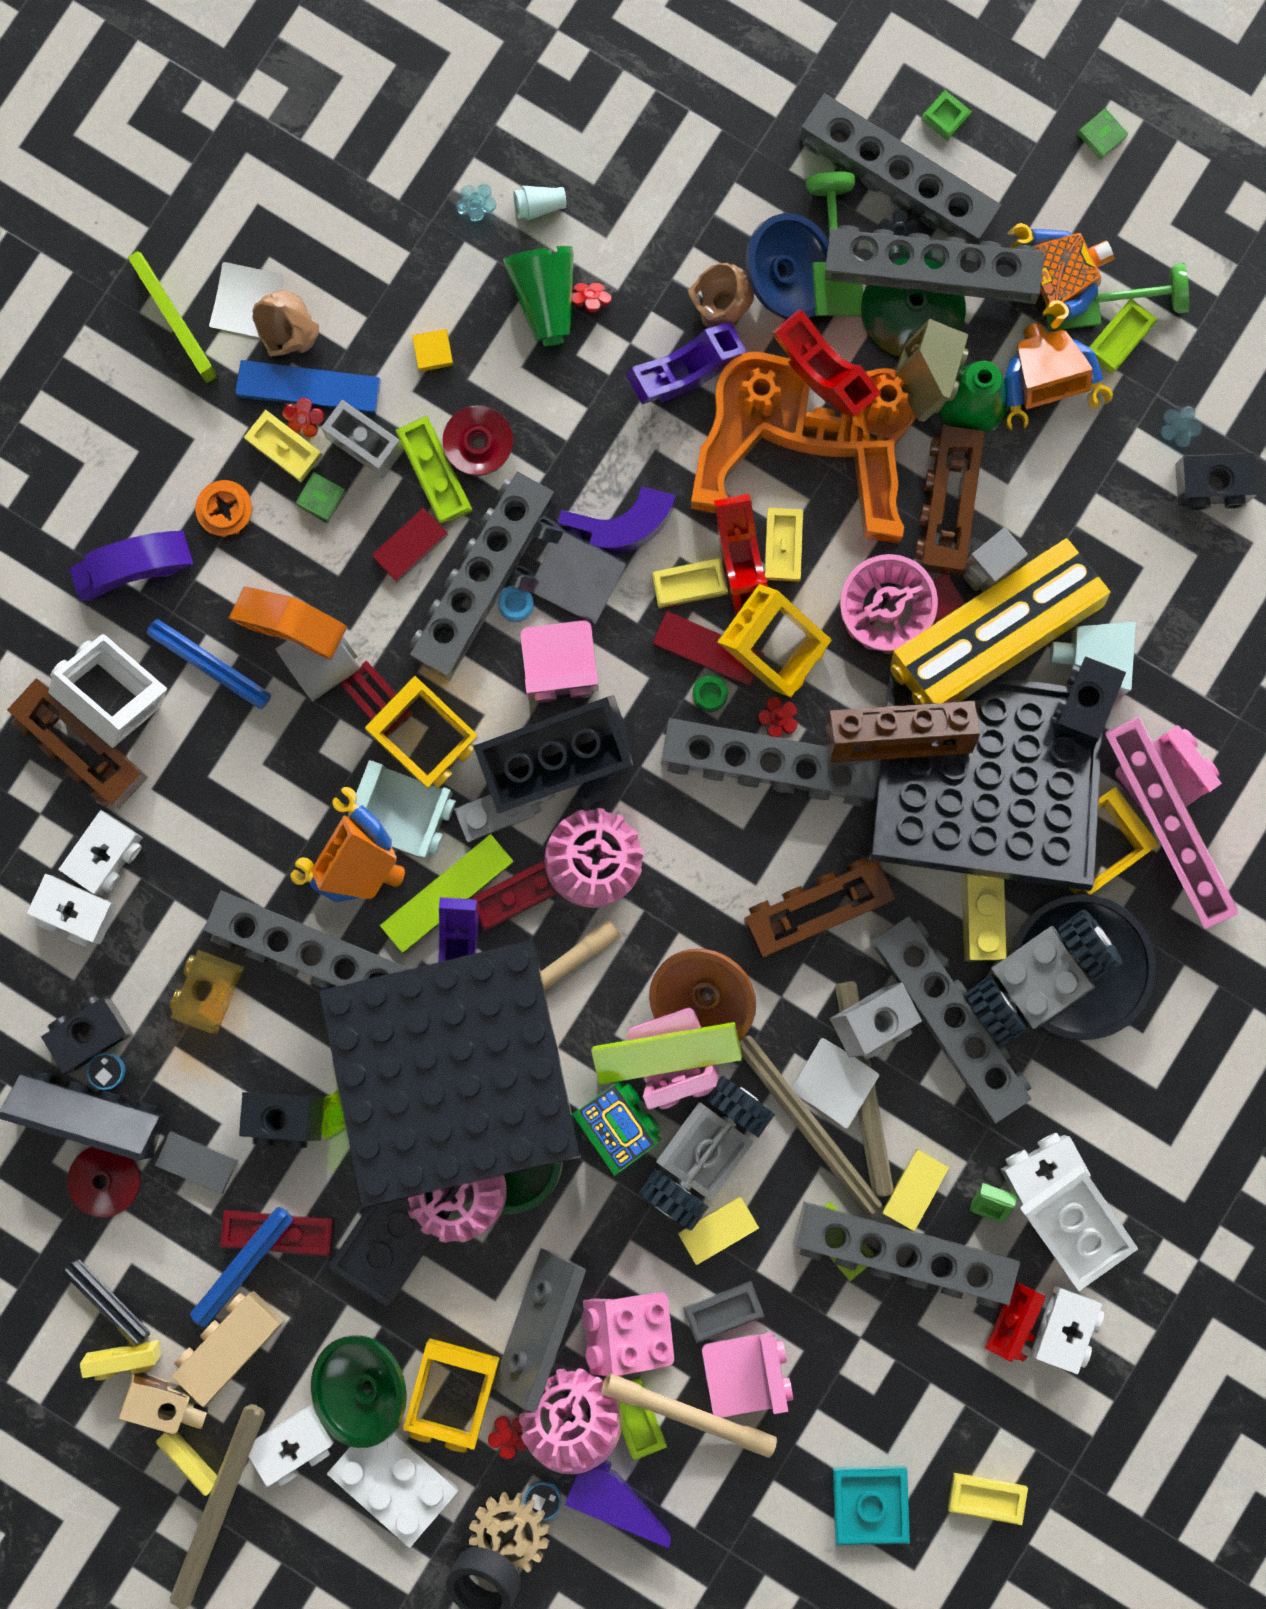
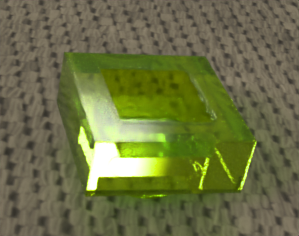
[322,1090,347,1140]

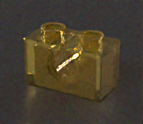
[170,950,244,1034]

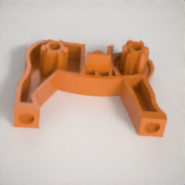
[691,352,916,544]

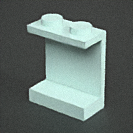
[347,760,456,860]

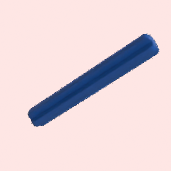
[147,619,271,709]
[190,1207,293,1327]

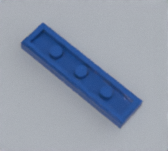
[236,360,381,415]

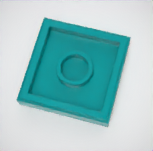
[833,1466,910,1545]

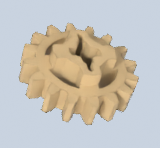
[469,1492,550,1573]

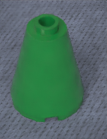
[503,246,574,347]
[939,361,1007,433]

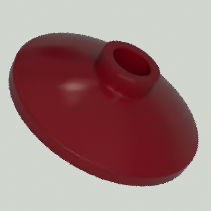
[442,406,513,476]
[67,1147,140,1217]

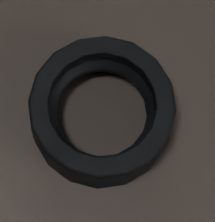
[446,1547,521,1609]

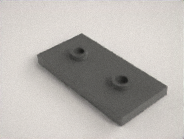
[492,1248,586,1413]

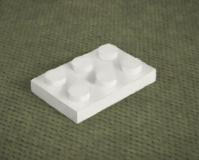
[1020,1165,1138,1291]
[327,1432,459,1548]

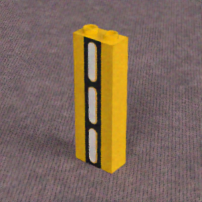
[890,538,1111,705]

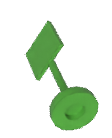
[806,172,863,317]
[1045,263,1189,331]

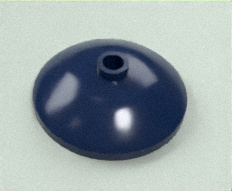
[745,213,829,319]

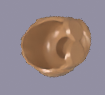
[688,263,754,328]
[252,290,319,356]

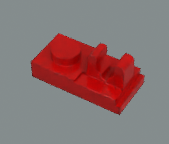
[985,1282,1046,1362]

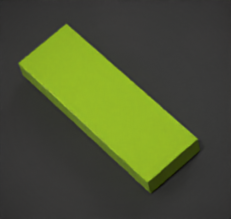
[396,416,473,526]

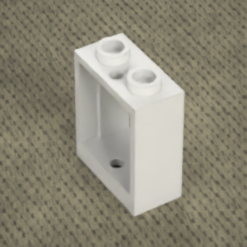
[48,634,167,748]

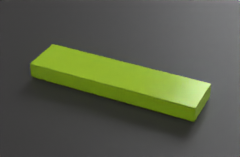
[127,251,217,384]
[380,834,514,954]
[591,1022,742,1085]

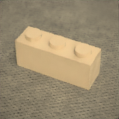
[171,1291,285,1407]

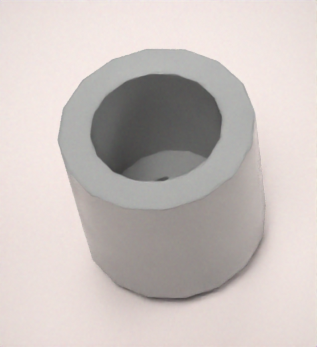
[275,636,360,702]

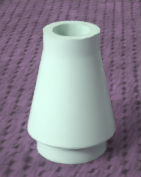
[513,186,566,221]

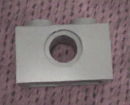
[321,400,404,478]
[963,527,1028,592]
[829,982,922,1059]

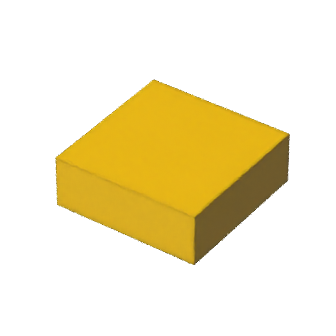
[412,329,454,372]

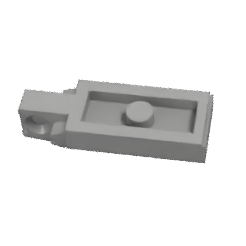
[454,794,555,843]

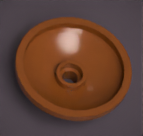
[649,949,757,1041]

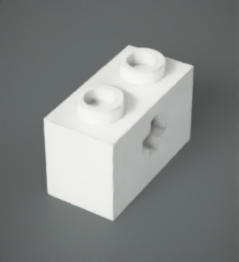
[58,810,143,896]
[27,874,118,947]
[1000,1133,1091,1207]
[1030,1285,1104,1374]
[249,1403,335,1487]

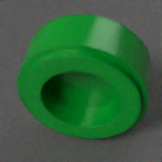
[692,675,728,712]

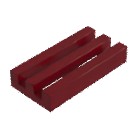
[340,660,414,738]

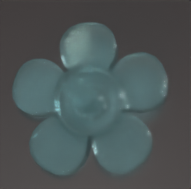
[456,184,497,221]
[1161,406,1202,447]

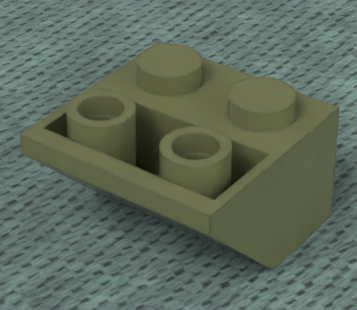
[895,319,969,422]

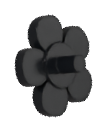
[879,209,918,237]

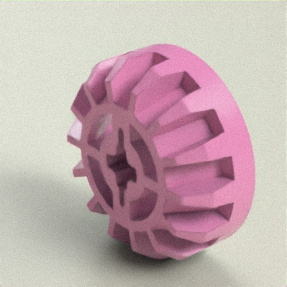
[840,554,938,654]
[544,808,644,908]
[408,1176,507,1243]
[519,1368,622,1474]

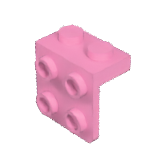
[520,621,599,703]
[1114,725,1222,824]
[627,1008,719,1110]
[582,1292,674,1376]
[702,1332,793,1418]

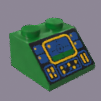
[572,1081,662,1176]

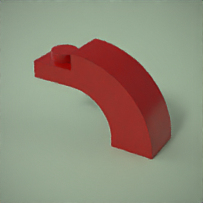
[771,310,881,417]
[714,494,768,616]

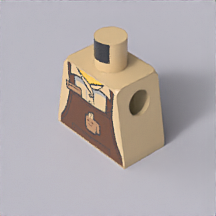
[119,1372,208,1434]

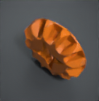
[195,480,253,537]

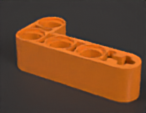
[229,586,347,660]

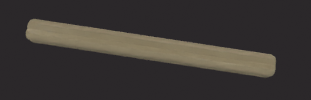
[835,981,894,1197]
[739,1036,882,1216]
[170,1404,265,1609]

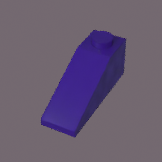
[565,1460,671,1548]

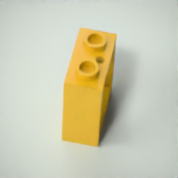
[718,584,832,698]
[365,676,478,790]
[1069,786,1159,895]
[403,1338,500,1453]

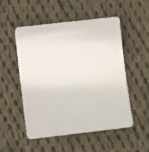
[209,262,284,338]
[792,1038,879,1128]

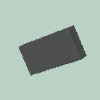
[155,1132,238,1194]
[683,1281,765,1343]

